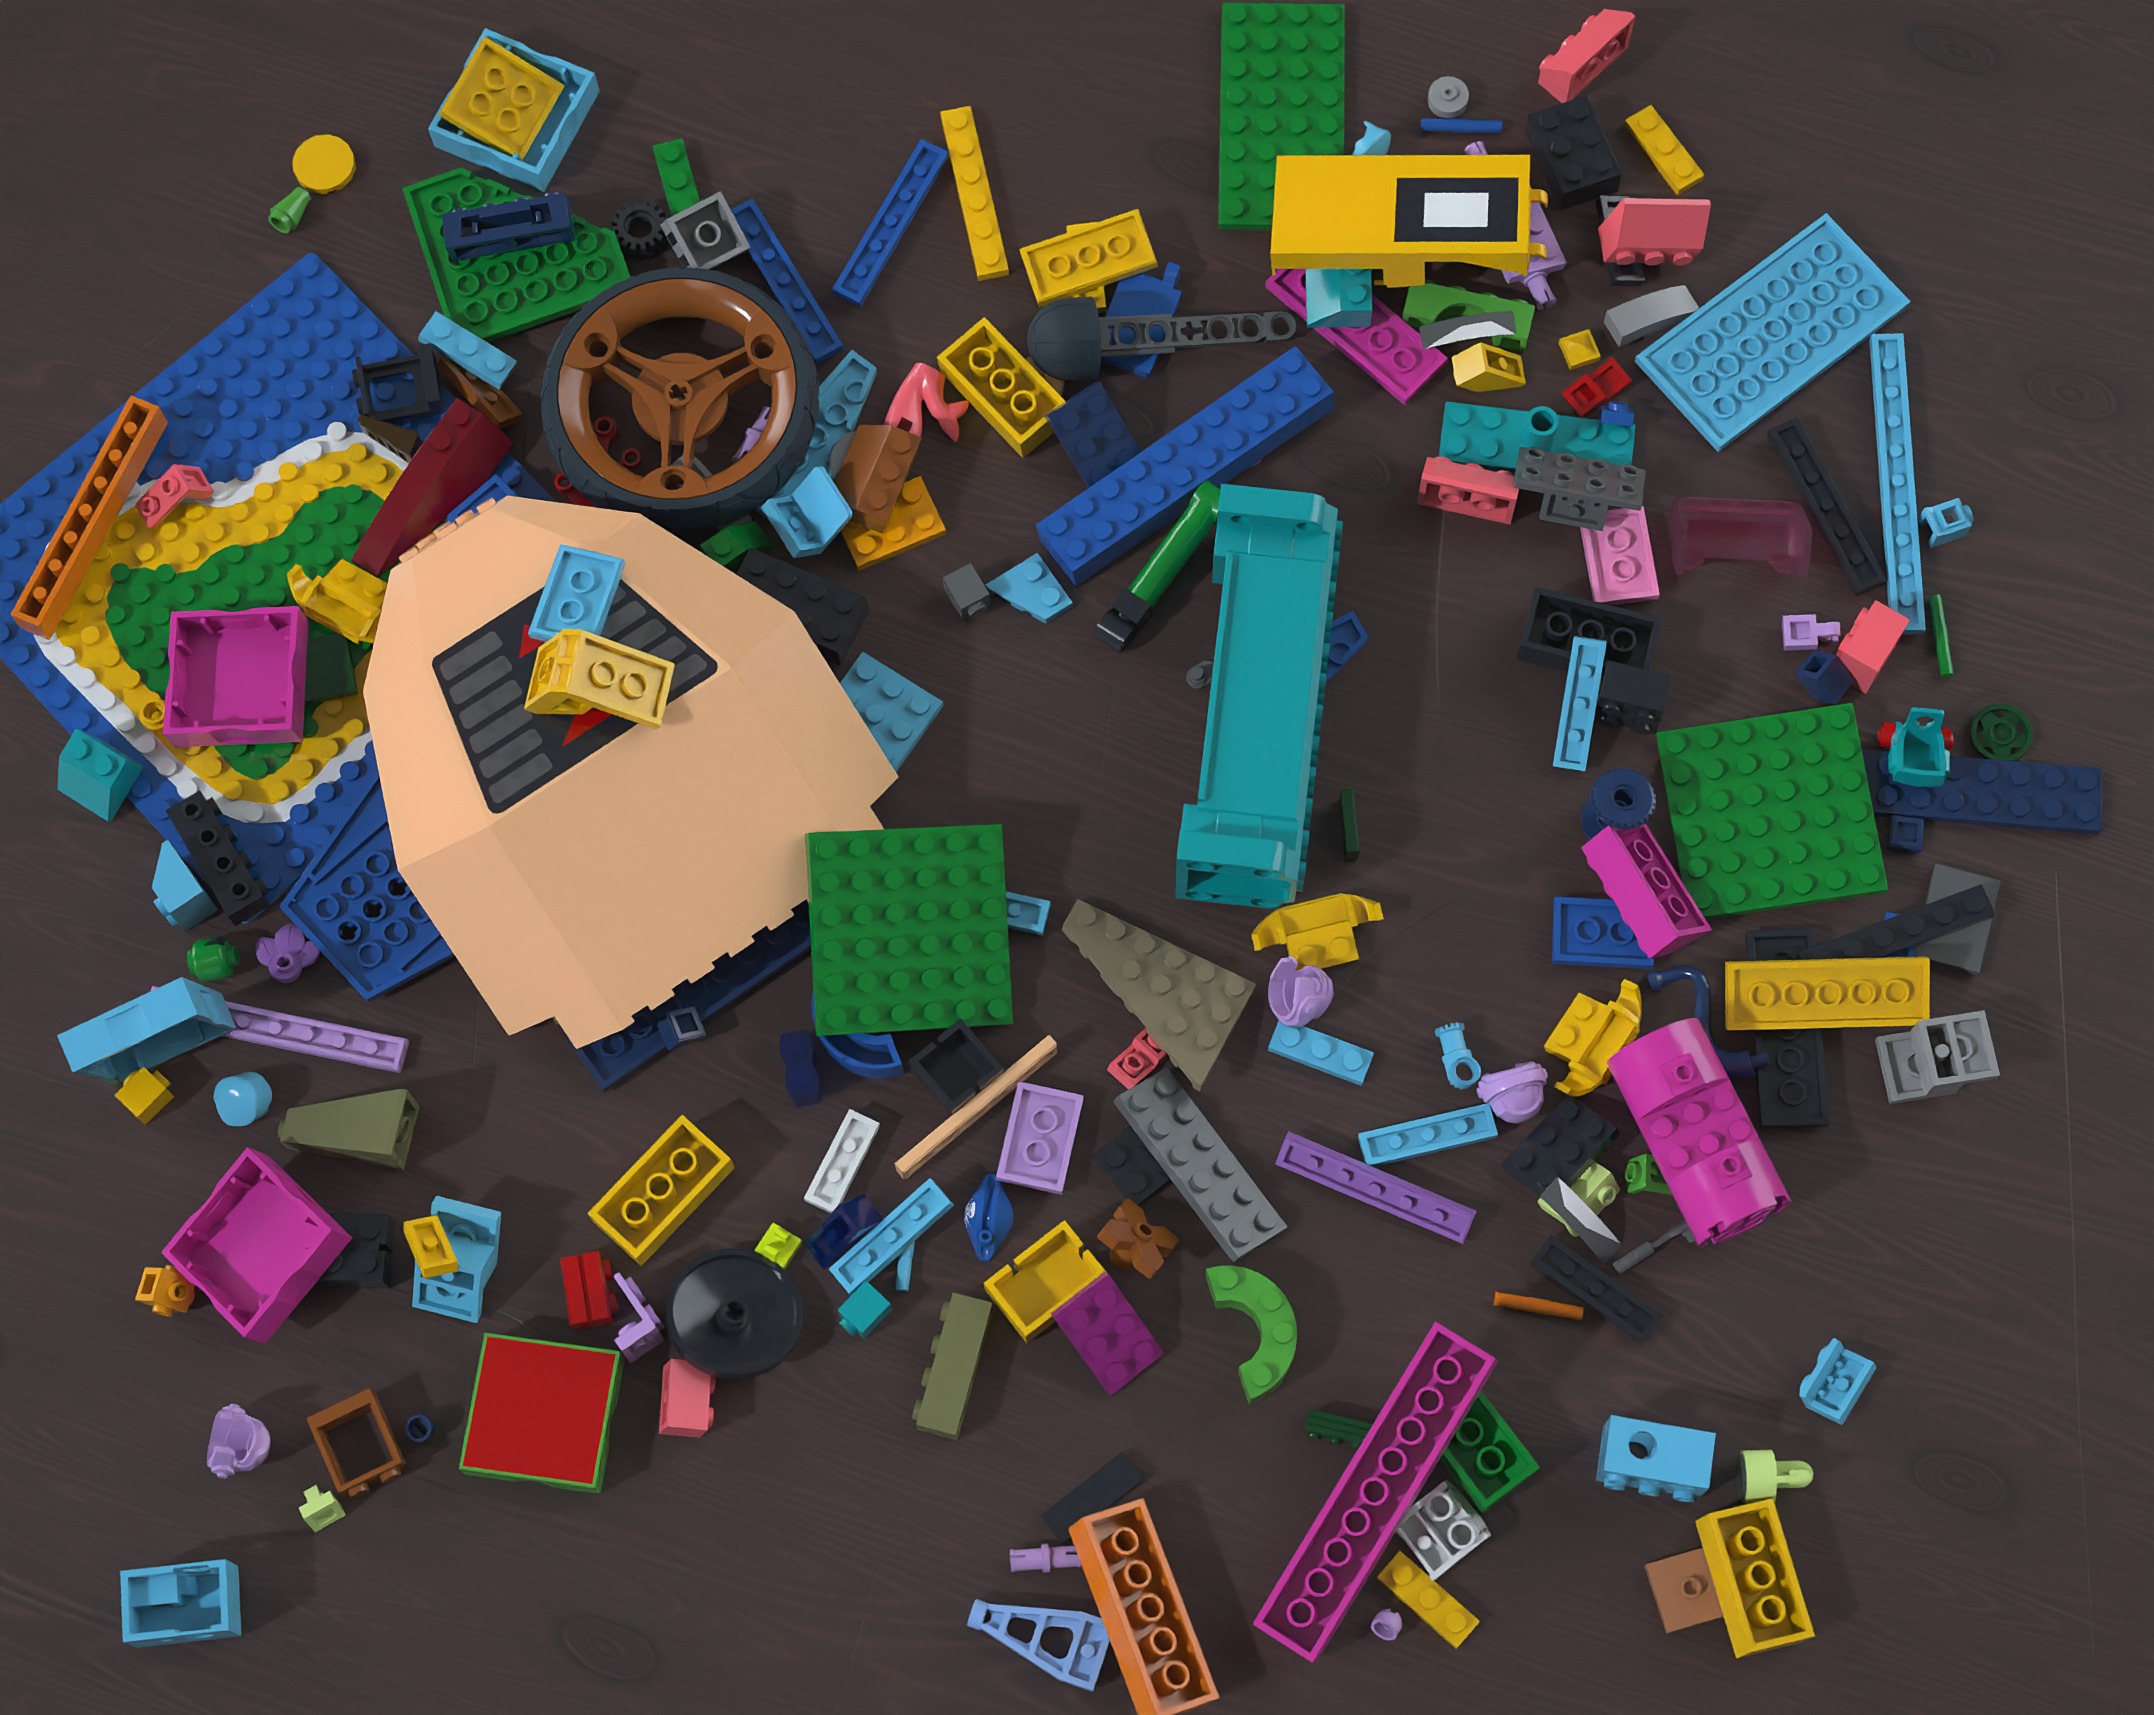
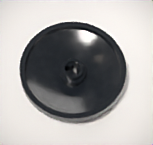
[665,1249,803,1380]

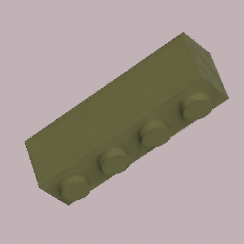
[912,1293,994,1441]

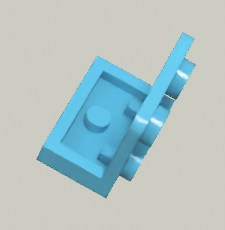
[762,466,852,558]

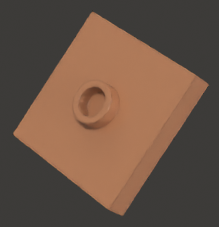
[1644,1548,1724,1634]

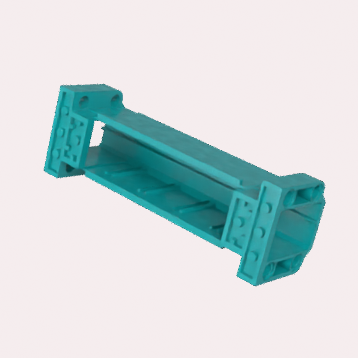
[1175,484,1343,908]

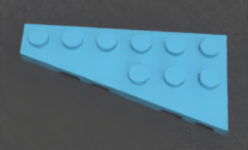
[755,350,877,520]

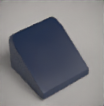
[657,1006,706,1051]

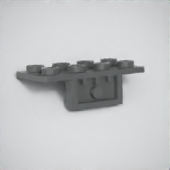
[1513,447,1646,531]

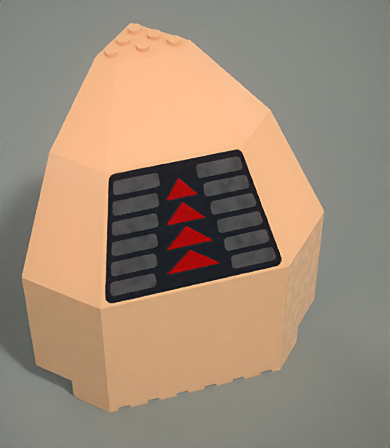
[363,496,898,1049]

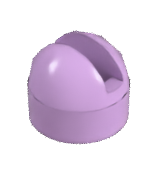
[1371,1609,1402,1640]

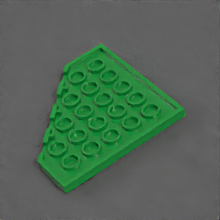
[402,168,631,343]

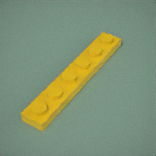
[940,106,1009,281]

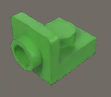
[1625,1154,1672,1195]

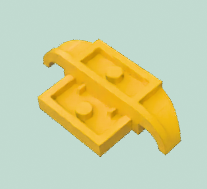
[287,559,388,644]
[1251,893,1384,970]
[1544,979,1642,1096]

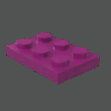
[1050,1271,1164,1395]

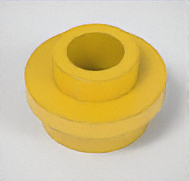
[139,698,165,731]

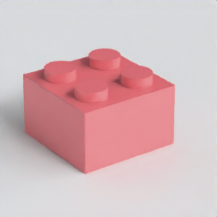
[1835,600,1910,694]

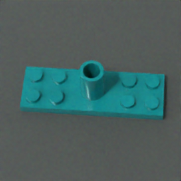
[1439,402,1636,474]

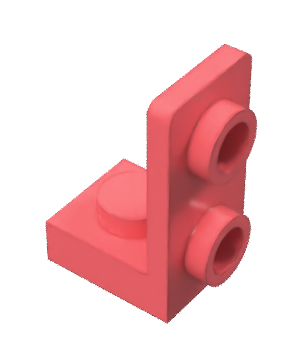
[135,464,214,528]

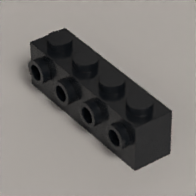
[165,790,270,926]

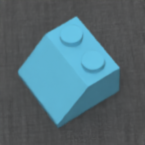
[152,840,218,932]

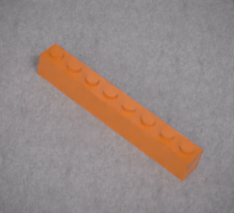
[10,395,168,640]

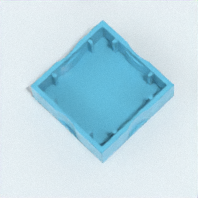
[428,28,600,192]
[57,977,237,1085]

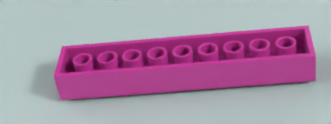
[1253,1322,1499,1663]

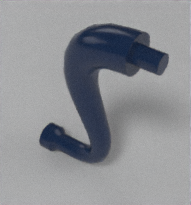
[1647,966,1770,1080]

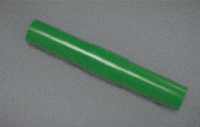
[1928,595,1954,678]

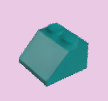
[1306,269,1372,328]
[57,729,144,822]

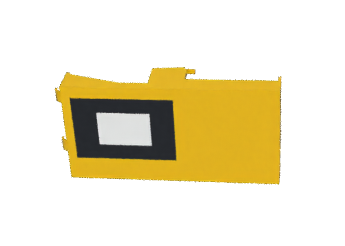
[1270,155,1548,288]

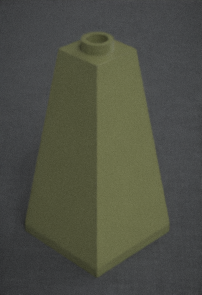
[278,1089,420,1170]

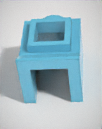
[1918,498,1973,548]

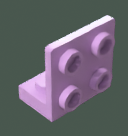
[614,1273,665,1363]

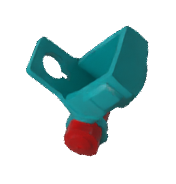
[1877,707,1954,787]

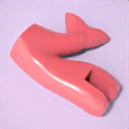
[884,363,969,442]

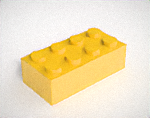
[937,317,1066,458]
[587,1115,735,1266]
[1695,1498,1815,1659]

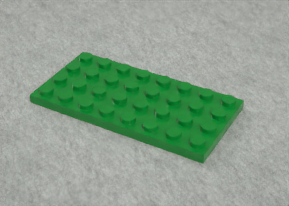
[1218,3,1345,230]

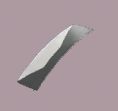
[1420,311,1516,349]
[1541,1178,1621,1264]

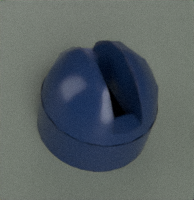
[405,1414,435,1442]

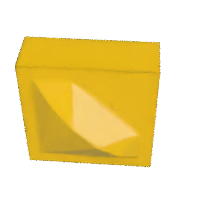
[1559,329,1601,370]

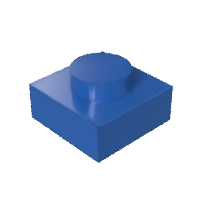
[1599,401,1634,427]

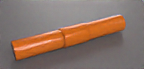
[1493,1292,1584,1321]

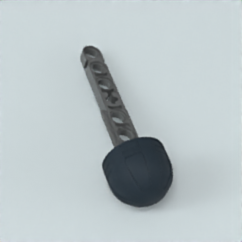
[1027,296,1296,381]

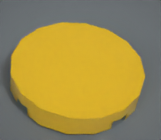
[293,134,356,195]

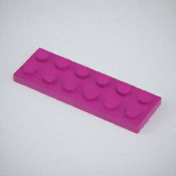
[1265,269,1448,406]

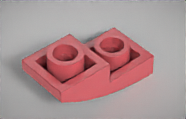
[1107,1028,1168,1090]

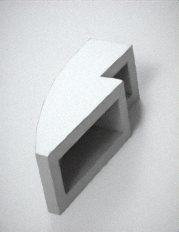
[1604,285,1699,348]

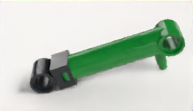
[1094,480,1220,653]

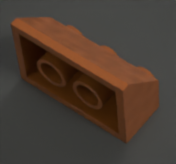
[834,425,921,534]

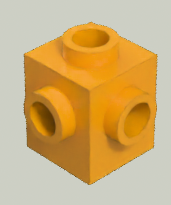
[135,1265,195,1317]

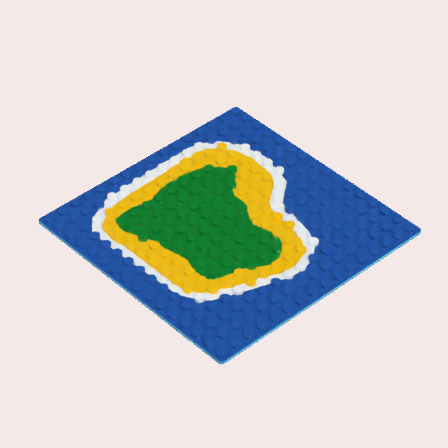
[0,253,557,924]

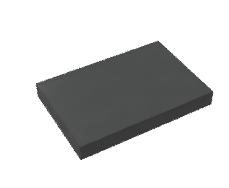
[1914,864,2000,976]

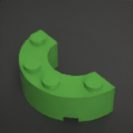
[1206,1266,1297,1406]

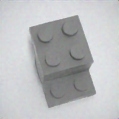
[1875,1010,2000,1104]

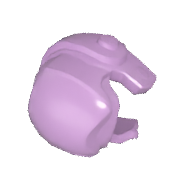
[1268,955,1333,1027]
[1477,1061,1548,1123]
[207,1404,271,1478]

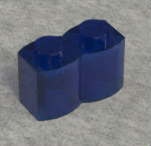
[780,1030,822,1108]

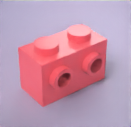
[659,1359,716,1438]

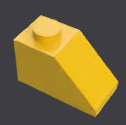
[1452,342,1526,392]

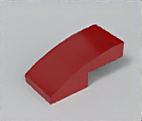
[1561,357,1633,418]

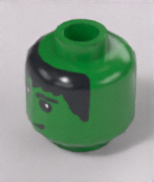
[187,936,240,982]

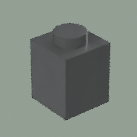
[943,563,991,621]

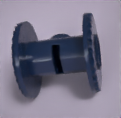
[1581,768,1656,840]

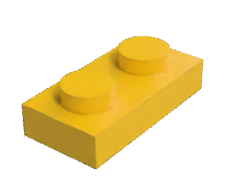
[404,1215,458,1279]

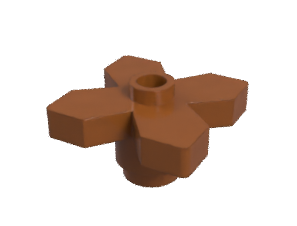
[1097,1198,1179,1279]

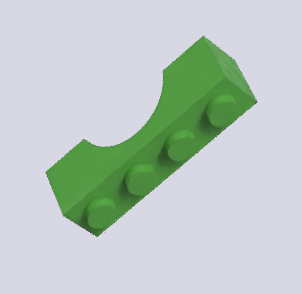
[1402,279,1535,353]

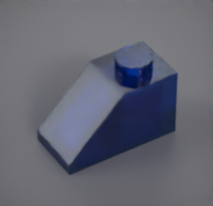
[804,1194,884,1269]

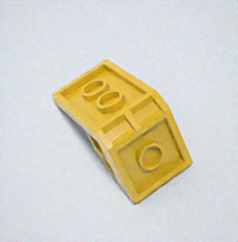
[524,629,675,729]

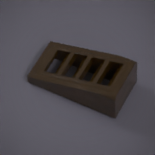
[357,415,423,463]

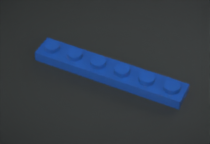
[832,139,949,308]
[731,198,844,365]

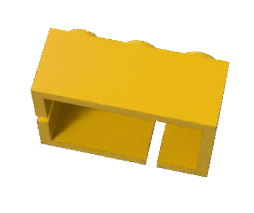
[984,1220,1107,1343]

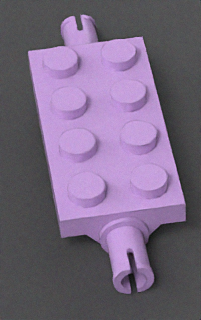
[1465,141,1567,310]

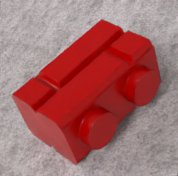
[560,1251,619,1330]

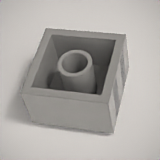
[660,191,751,270]

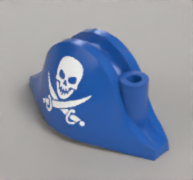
[964,1174,1014,1262]

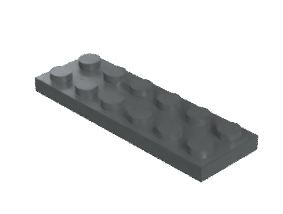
[1113,1068,1287,1263]

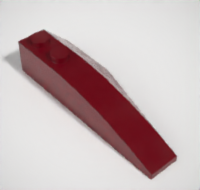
[351,398,515,578]

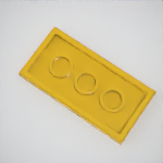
[1019,209,1158,307]

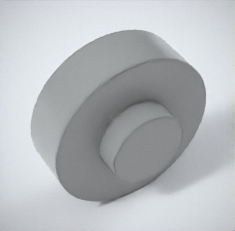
[1428,76,1469,118]

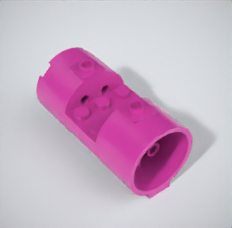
[1607,1018,1792,1247]

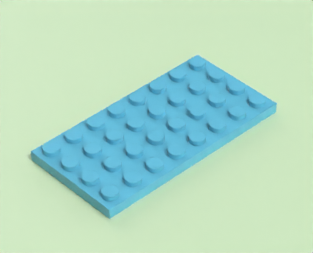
[1635,213,1911,452]

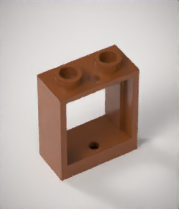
[306,1388,408,1499]

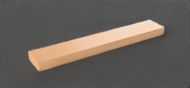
[894,1035,1057,1179]

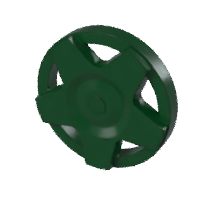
[1970,704,2033,761]

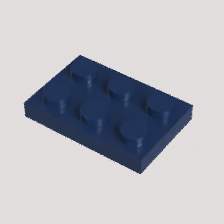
[1044,381,1141,489]

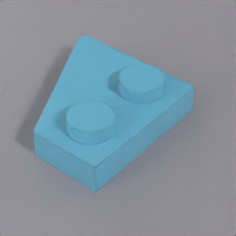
[986,553,1073,624]

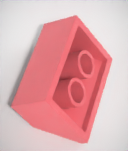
[1538,9,1635,103]
[1598,198,1711,266]
[1417,457,1519,525]

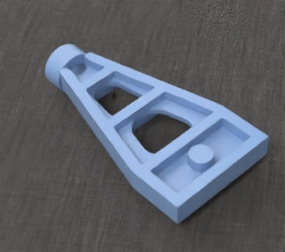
[967,1599,1110,1692]

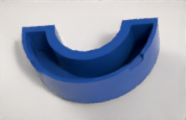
[811,989,904,1079]

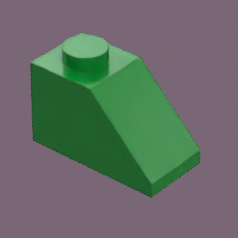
[700,521,775,574]

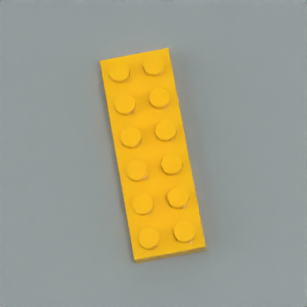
[1725,957,1930,1030]

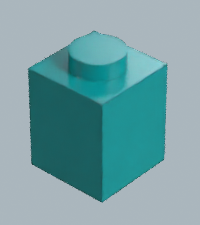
[838,1281,893,1339]

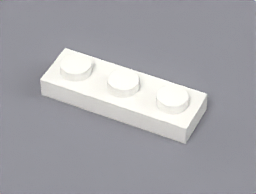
[804,1109,880,1215]

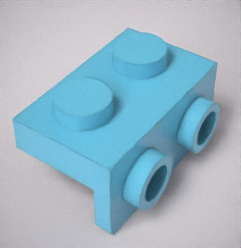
[1800,1338,1877,1425]

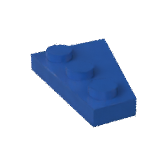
[1325,611,1369,685]

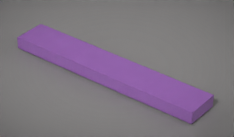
[1275,1131,1477,1244]

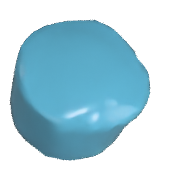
[1352,121,1391,155]
[213,1072,272,1126]

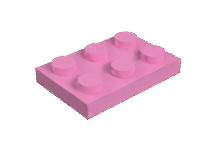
[1580,506,1660,605]

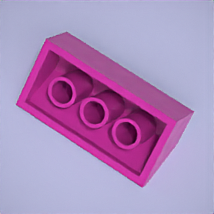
[1581,824,1712,958]

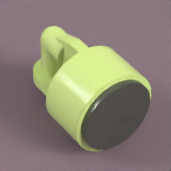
[1736,1450,1813,1503]

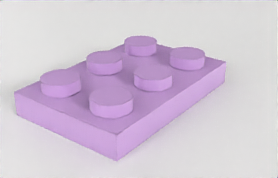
[996,1081,1084,1195]

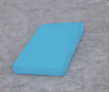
[528,544,626,642]

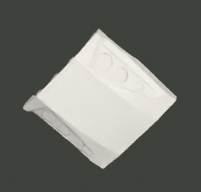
[1396,1480,1491,1581]

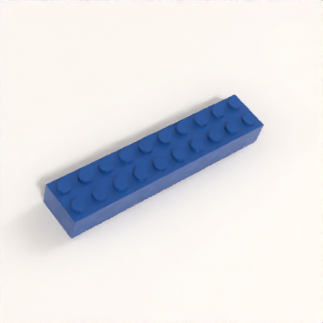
[1036,346,1335,587]

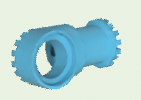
[1434,1022,1481,1090]

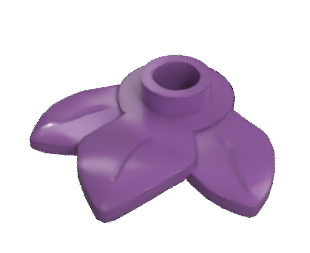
[255,923,321,983]

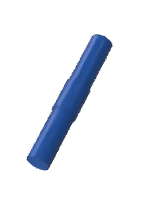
[1421,118,1502,133]

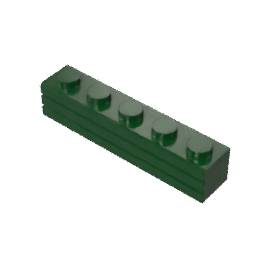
[1304,1409,1373,1450]

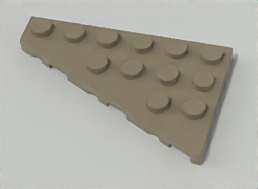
[1062,899,1256,1091]

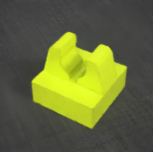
[754,1223,802,1270]

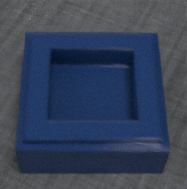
[1887,815,1925,853]

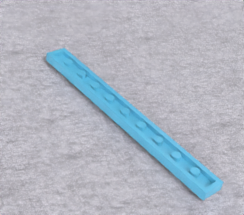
[1869,334,1926,635]

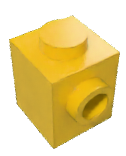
[114,1066,175,1125]

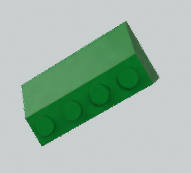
[1440,1391,1540,1515]

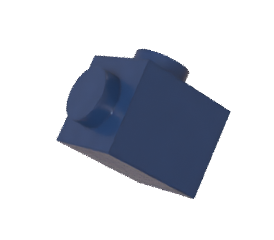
[1795,650,1854,705]

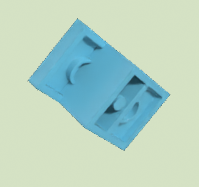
[412,1196,501,1323]

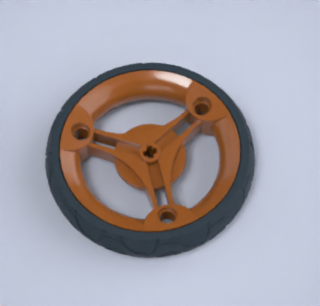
[541,267,819,532]

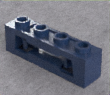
[442,192,576,261]

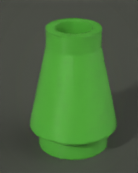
[268,187,311,233]

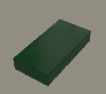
[1339,788,1360,862]

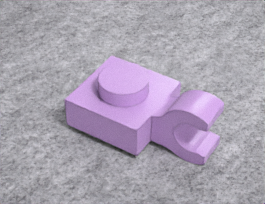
[1782,614,1841,651]

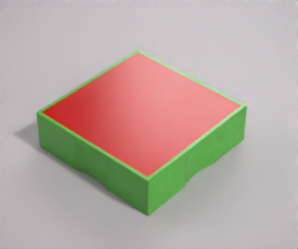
[459,1333,625,1494]

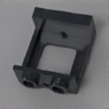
[352,343,445,423]

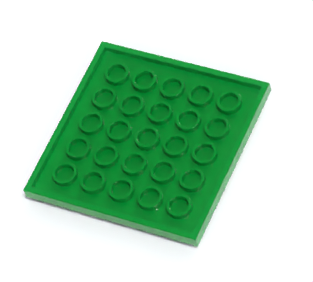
[1656,703,1888,920]
[805,824,1013,1036]

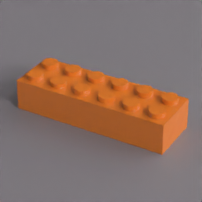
[1068,1498,1219,1715]

